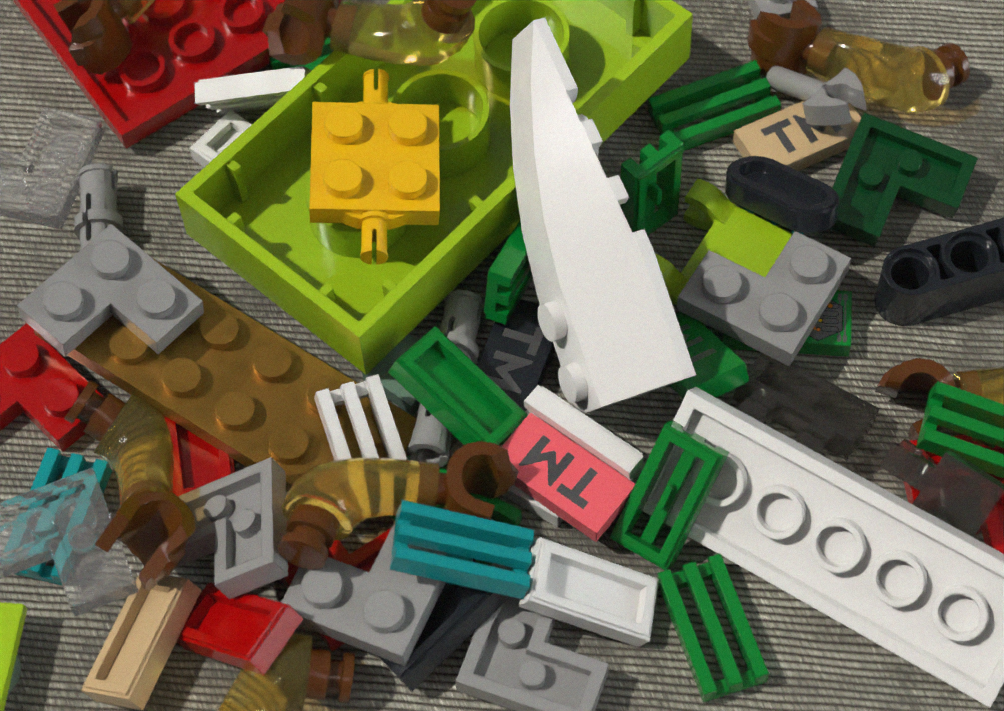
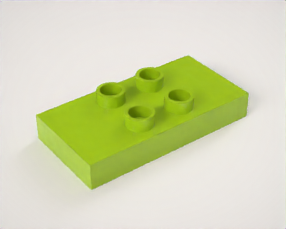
[175,0,693,375]

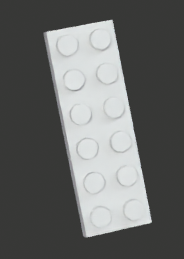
[642,387,1004,707]

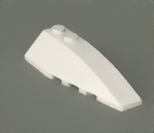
[510,18,696,414]

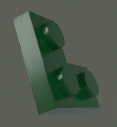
[829,112,978,247]

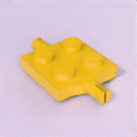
[309,69,440,265]

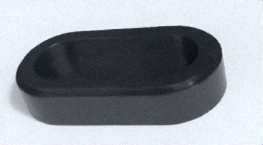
[725,156,839,233]

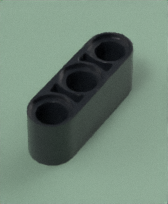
[874,218,1004,326]

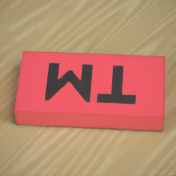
[501,412,635,542]

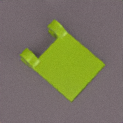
[655,179,793,305]

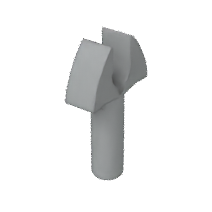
[766,66,867,126]

